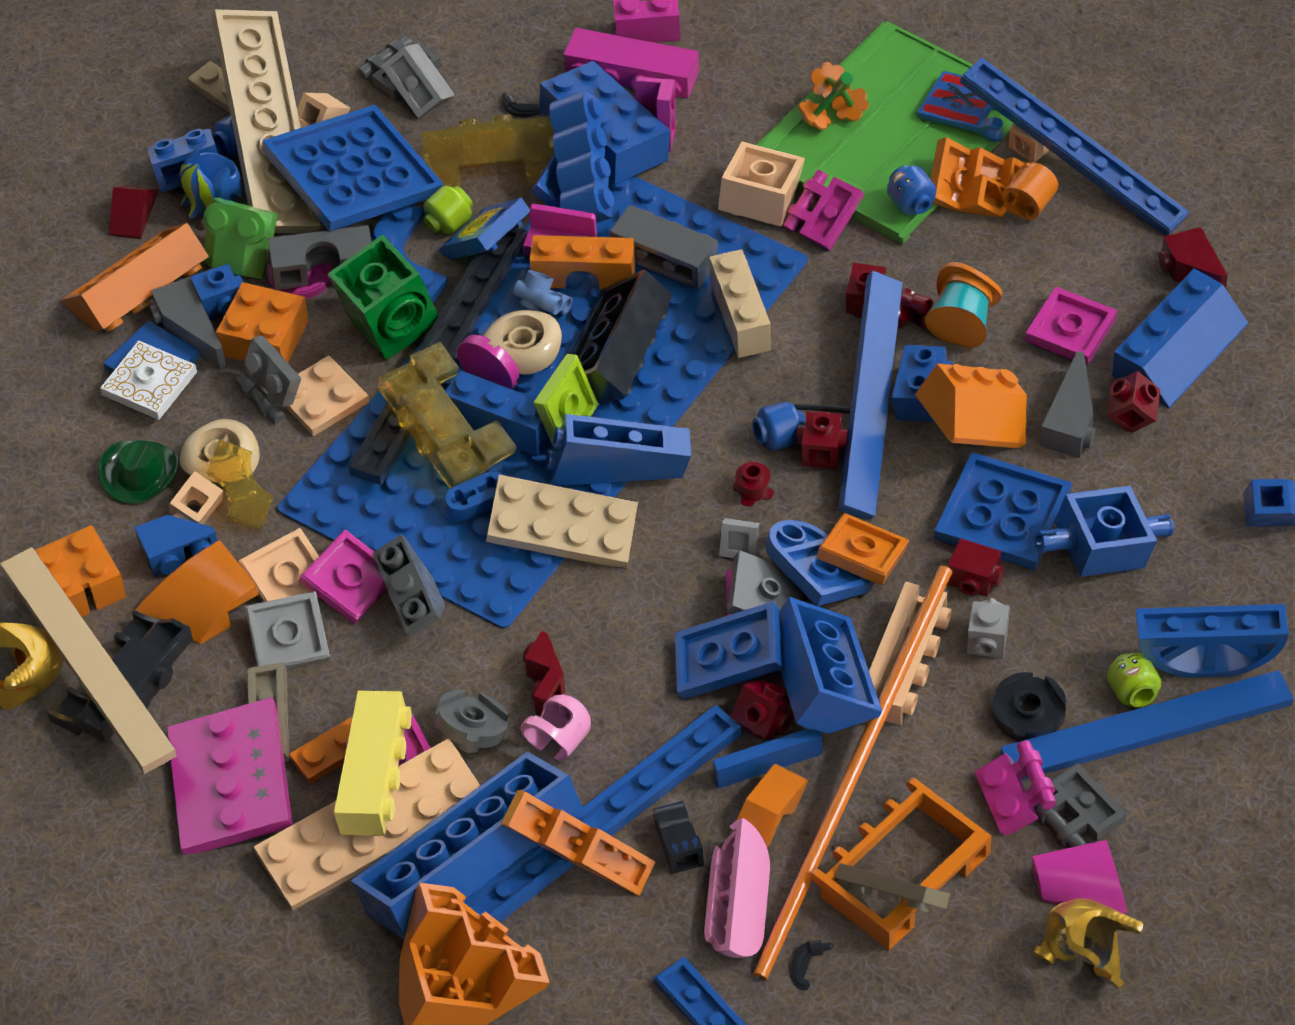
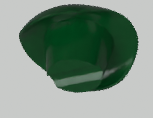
[98,440,178,504]

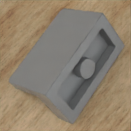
[381,44,455,118]

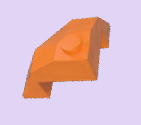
[399,883,550,1025]

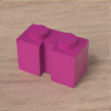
[613,0,680,42]

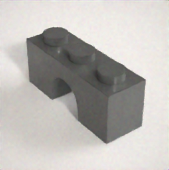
[268,225,371,290]

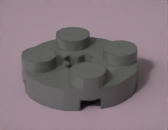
[432,690,509,753]

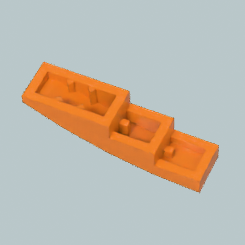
[501,790,655,896]

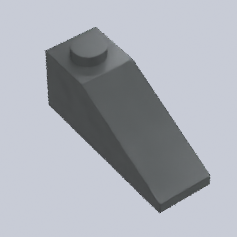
[149,277,226,369]
[1040,351,1097,458]

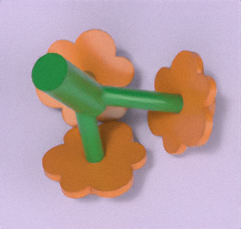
[798,62,869,131]

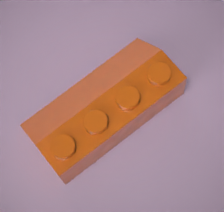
[60,223,209,332]

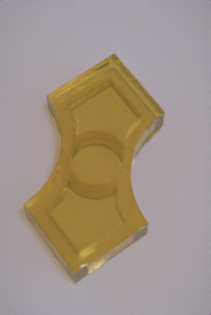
[206,439,274,530]

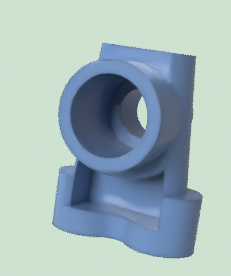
[513,270,573,315]

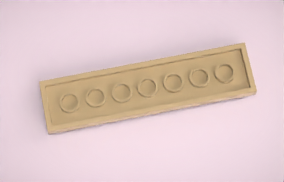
[212,9,321,233]

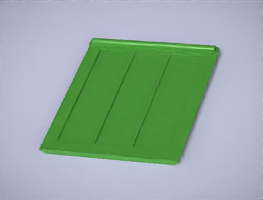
[756,21,1034,244]

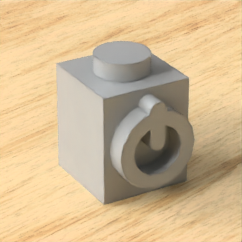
[967,598,1010,658]

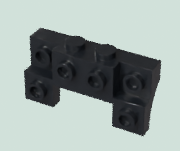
[47,610,193,743]

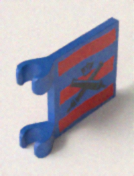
[917,71,1022,142]

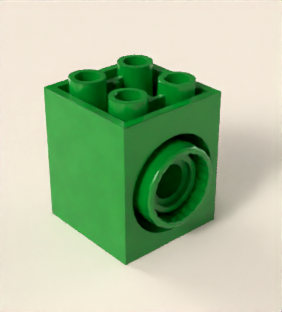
[328,234,439,361]

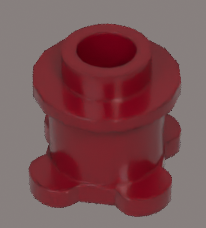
[733,462,774,507]

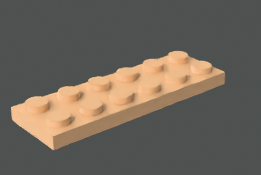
[254,738,481,911]

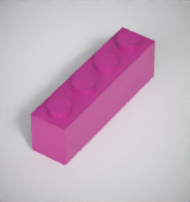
[564,28,699,98]

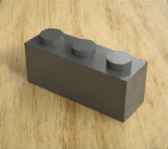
[609,205,718,289]

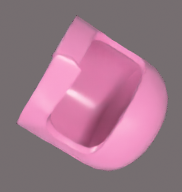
[520,694,591,761]

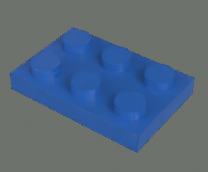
[675,601,783,700]

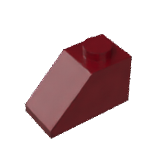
[1158,227,1228,289]

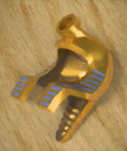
[1032,898,1143,989]

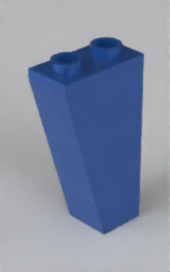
[545,414,691,486]

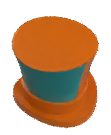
[925,262,1003,348]

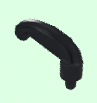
[502,92,540,116]
[791,940,834,990]

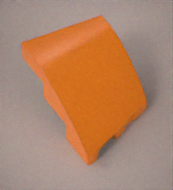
[930,137,1025,217]
[136,540,259,644]

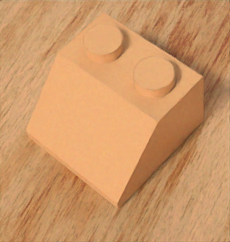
[718,142,805,226]

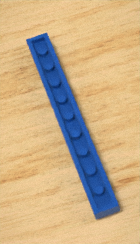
[464,705,742,922]

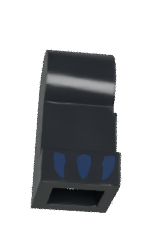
[653,801,704,875]

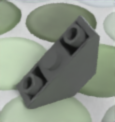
[372,534,445,637]

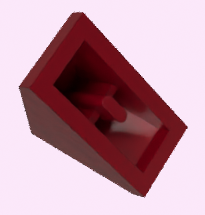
[109,185,159,239]

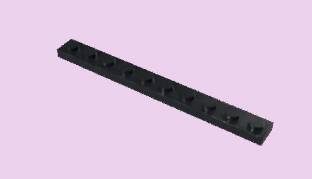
[349,228,527,485]

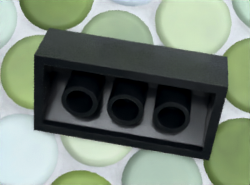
[571,269,673,405]

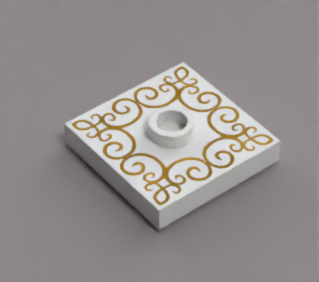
[100,340,197,420]

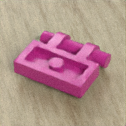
[783,169,864,251]
[975,740,1057,836]

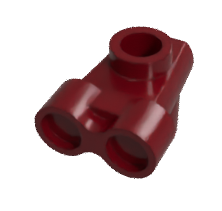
[897,288,933,329]

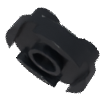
[992,672,1066,742]

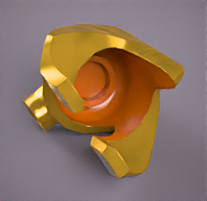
[0,623,64,710]

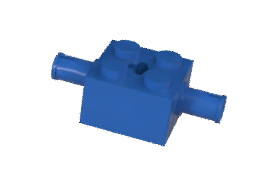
[1034,486,1174,577]

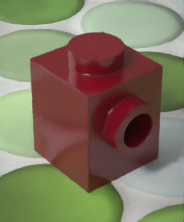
[846,263,887,318]
[947,538,1005,597]

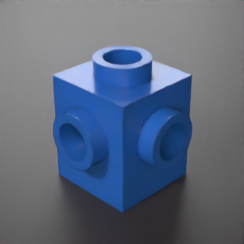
[190,264,243,320]

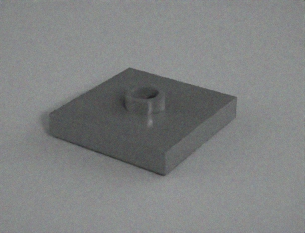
[727,550,802,614]

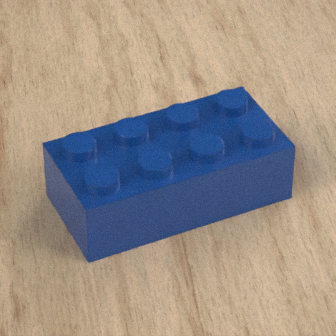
[539,61,670,184]

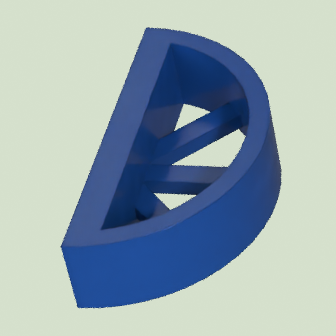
[1136,604,1289,678]

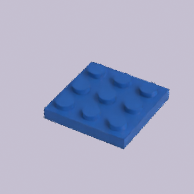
[934,452,1072,571]

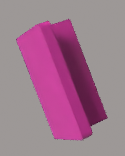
[635,77,676,151]
[523,204,597,255]

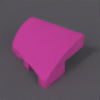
[1032,840,1127,915]

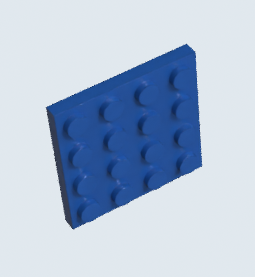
[261,105,444,232]

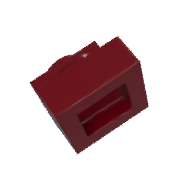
[523,631,565,716]

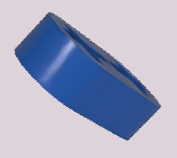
[445,471,505,521]

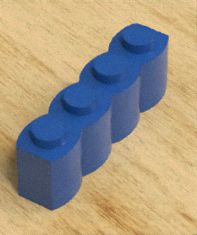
[550,90,614,223]

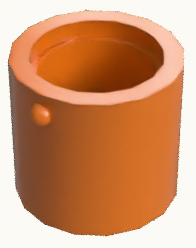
[1001,162,1058,221]

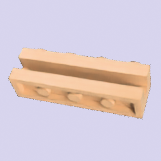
[869,582,952,725]

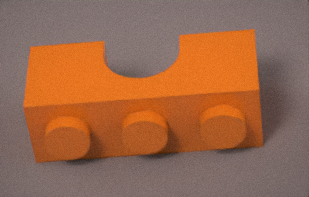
[530,235,636,290]

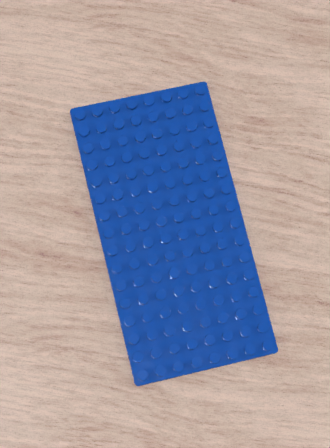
[277,176,808,629]

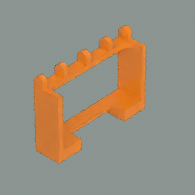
[809,778,992,951]

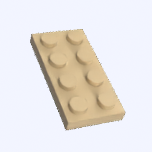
[486,475,638,568]

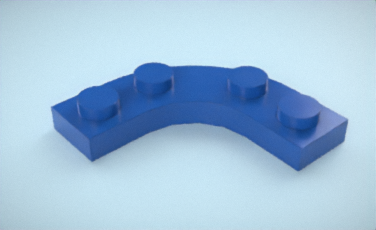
[371,204,448,303]

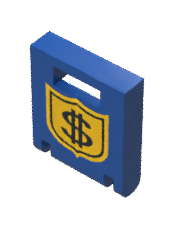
[440,198,531,260]

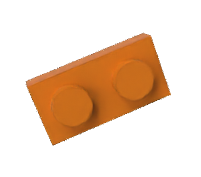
[289,717,352,784]

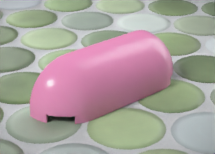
[704,818,770,958]

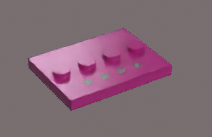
[167,697,293,855]

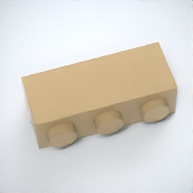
[709,249,771,358]

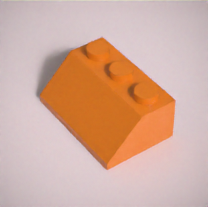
[915,363,1027,448]

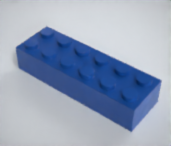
[351,751,584,940]

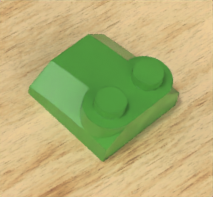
[202,197,278,279]

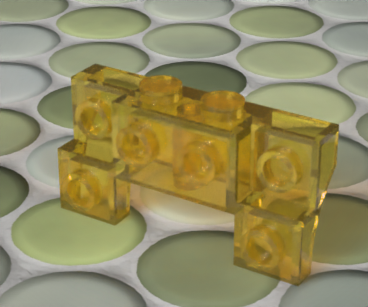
[421,114,555,188]
[377,342,517,489]

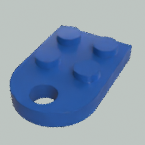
[765,520,873,606]

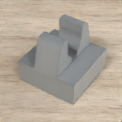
[719,518,760,558]

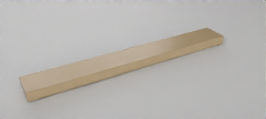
[0,547,177,774]

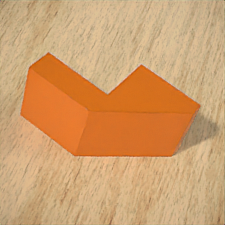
[731,764,809,848]

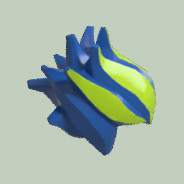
[179,145,243,219]

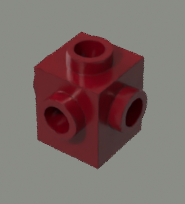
[1106,371,1161,432]
[797,411,848,469]
[730,680,794,739]

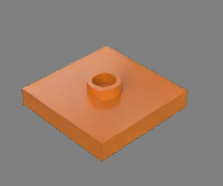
[816,513,909,586]

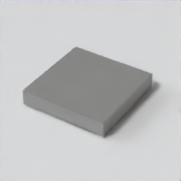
[245,591,331,669]

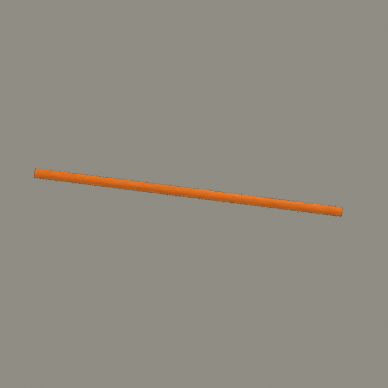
[753,566,952,980]

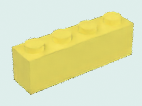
[334,691,412,836]

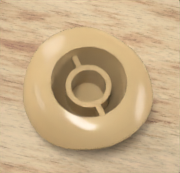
[483,310,562,374]
[180,419,260,483]

